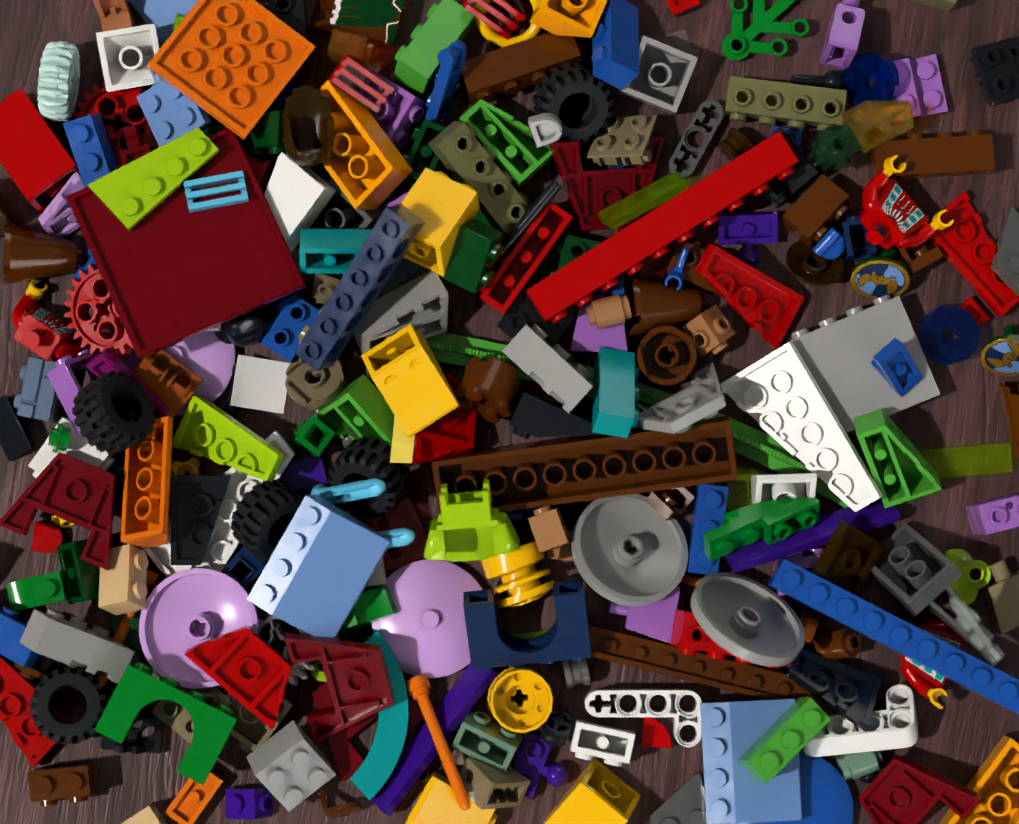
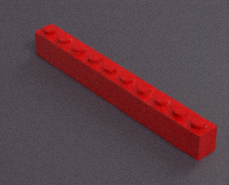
[526,131,798,324]

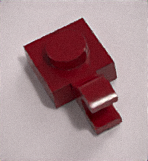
[119,125,150,166]

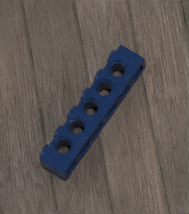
[295,204,425,371]

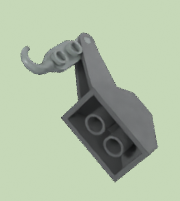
[870,522,1005,666]

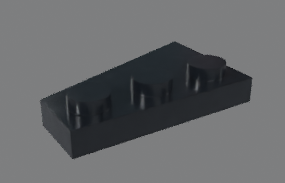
[171,475,232,565]
[787,649,882,732]

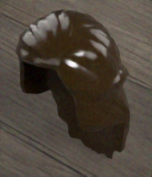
[282,86,334,167]

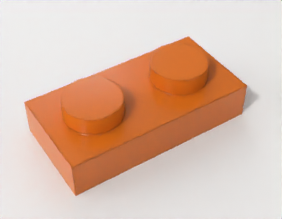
[164,771,224,824]

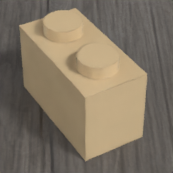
[98,544,148,616]

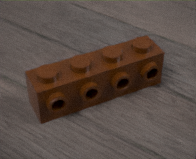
[460,32,582,106]
[870,130,995,179]

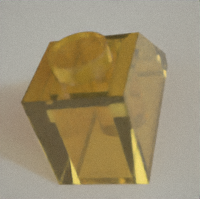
[841,101,914,153]

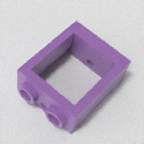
[46,348,98,437]
[965,493,1019,535]

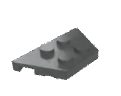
[990,207,1019,297]
[649,772,706,824]

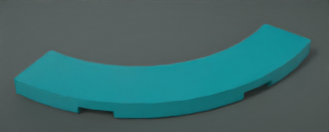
[349,630,409,801]

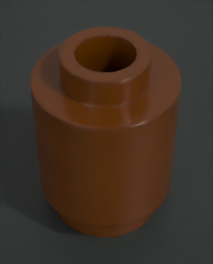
[815,628,861,660]

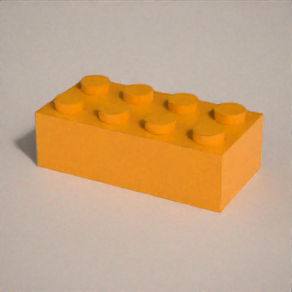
[320,80,413,210]
[939,735,1019,824]

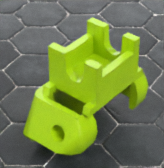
[423,480,520,562]

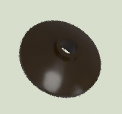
[786,240,845,286]

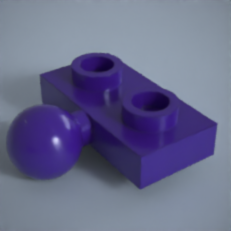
[717,212,778,267]
[512,732,569,798]

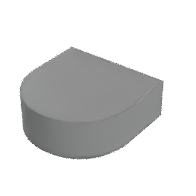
[528,113,562,148]

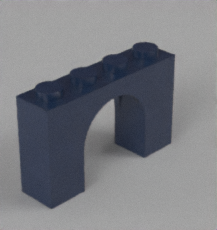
[463,580,591,671]

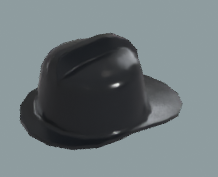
[214,300,278,347]

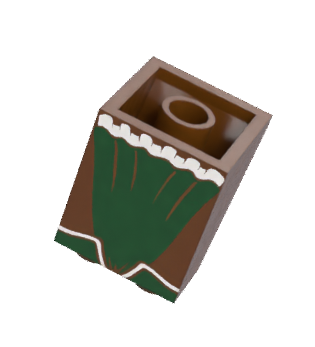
[309,0,407,48]

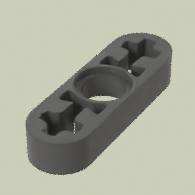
[668,100,724,180]

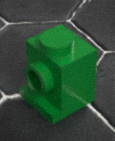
[291,415,336,457]

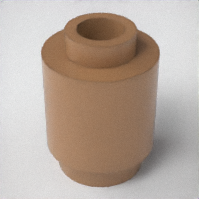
[586,294,632,330]

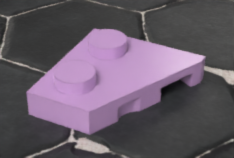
[38,172,84,238]

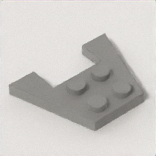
[631,362,726,434]

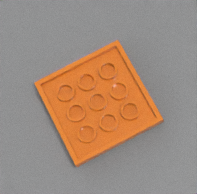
[147,0,316,140]

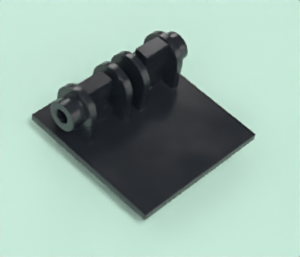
[969,36,1019,107]
[763,126,819,208]
[497,278,578,347]

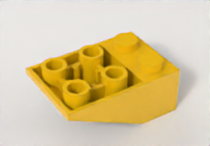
[361,324,460,437]

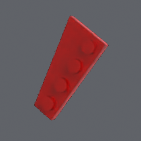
[928,190,1019,317]
[695,243,805,349]
[0,654,74,768]

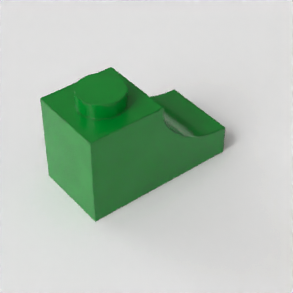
[6,571,68,611]
[338,585,397,634]

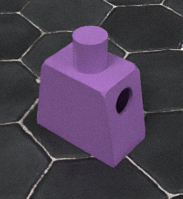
[819,0,865,70]
[570,288,627,354]
[609,587,680,643]

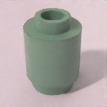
[836,751,883,780]

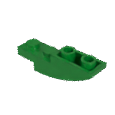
[703,498,820,562]

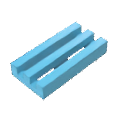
[183,170,249,213]

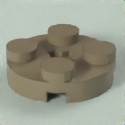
[285,357,346,411]

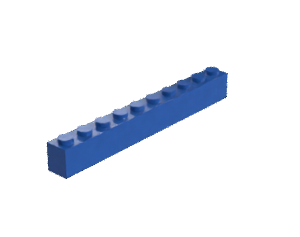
[767,558,1019,715]

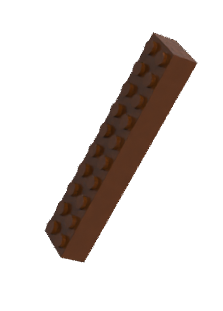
[432,416,738,513]

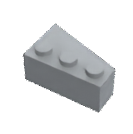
[353,271,449,354]
[502,323,593,413]
[19,609,135,684]

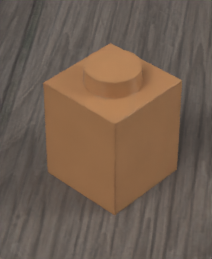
[528,505,571,553]

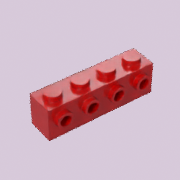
[480,201,573,316]
[670,609,792,669]

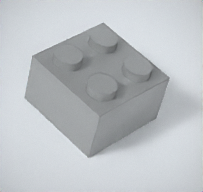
[618,35,698,114]
[246,720,336,812]

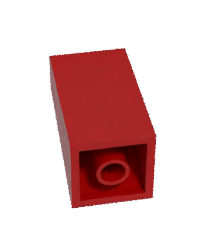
[0,88,80,214]

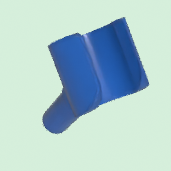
[665,247,690,291]

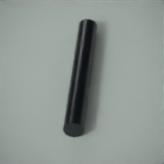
[501,180,562,256]

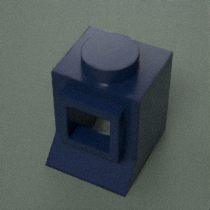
[839,215,877,264]
[221,546,267,590]

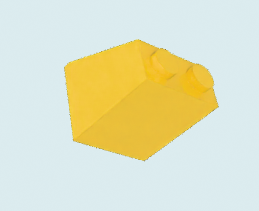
[401,168,480,277]
[543,758,641,824]
[404,771,498,824]

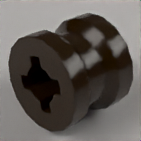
[716,128,754,161]

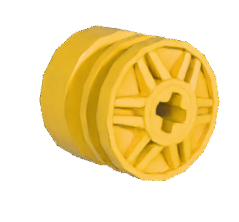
[480,541,555,609]
[487,665,553,733]

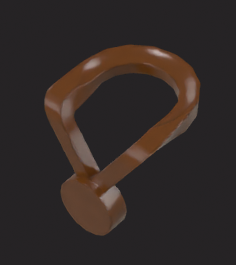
[317,786,362,819]

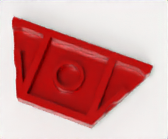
[410,373,477,465]
[185,626,292,729]

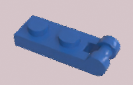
[425,40,467,123]

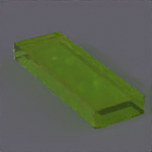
[598,173,688,230]
[920,443,1013,478]

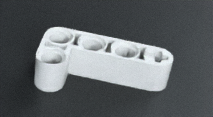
[803,684,918,757]
[584,688,702,747]

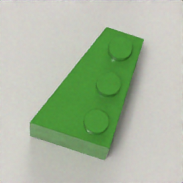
[391,0,475,100]
[458,99,559,191]
[314,374,394,447]
[853,408,942,508]

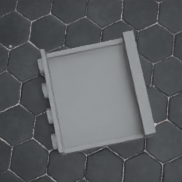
[787,294,940,433]

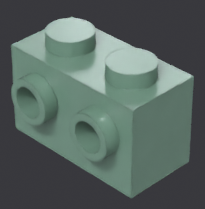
[451,710,524,773]

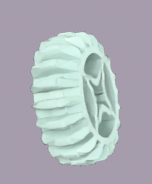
[37,41,81,122]

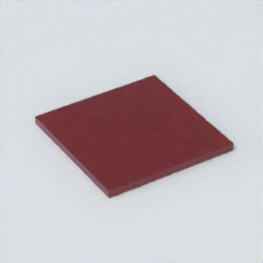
[66,128,306,360]

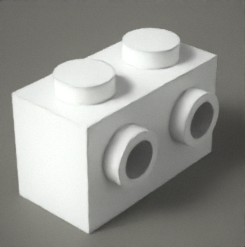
[570,719,635,767]

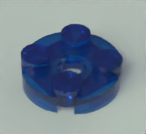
[843,52,899,112]
[919,305,979,365]

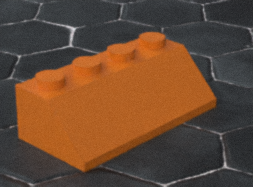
[120,416,173,548]

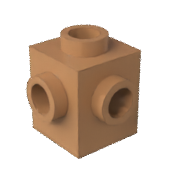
[681,304,736,357]

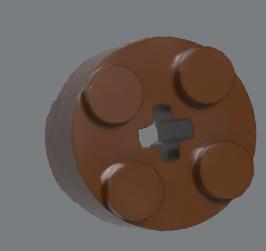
[635,326,697,387]
[456,357,524,423]

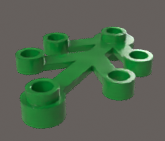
[721,0,809,61]

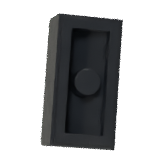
[0,395,36,461]

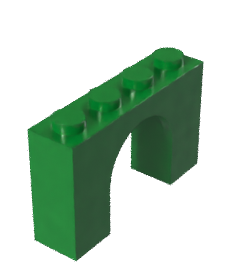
[94,662,237,785]

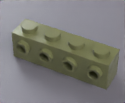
[723,76,847,134]
[428,121,531,236]

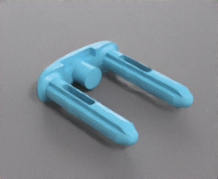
[310,478,415,549]

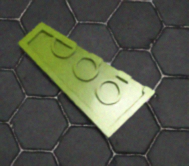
[87,127,219,231]
[172,395,286,481]

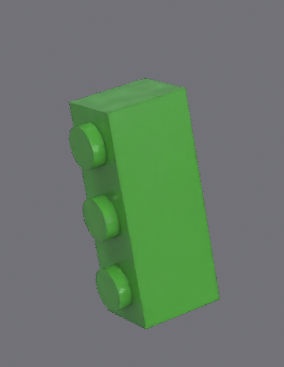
[738,697,831,783]

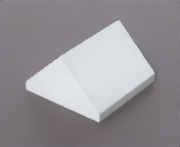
[96,23,159,92]
[751,473,817,504]

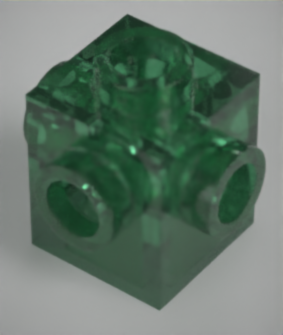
[810,123,862,171]

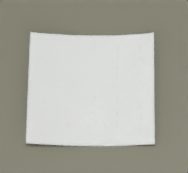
[230,354,291,414]

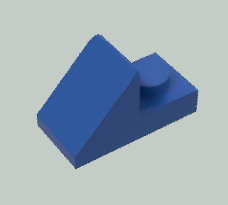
[871,337,924,397]

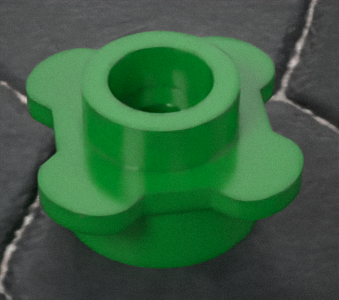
[48,423,71,453]

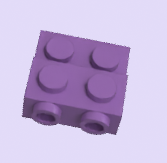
[874,54,948,125]
[358,70,425,149]

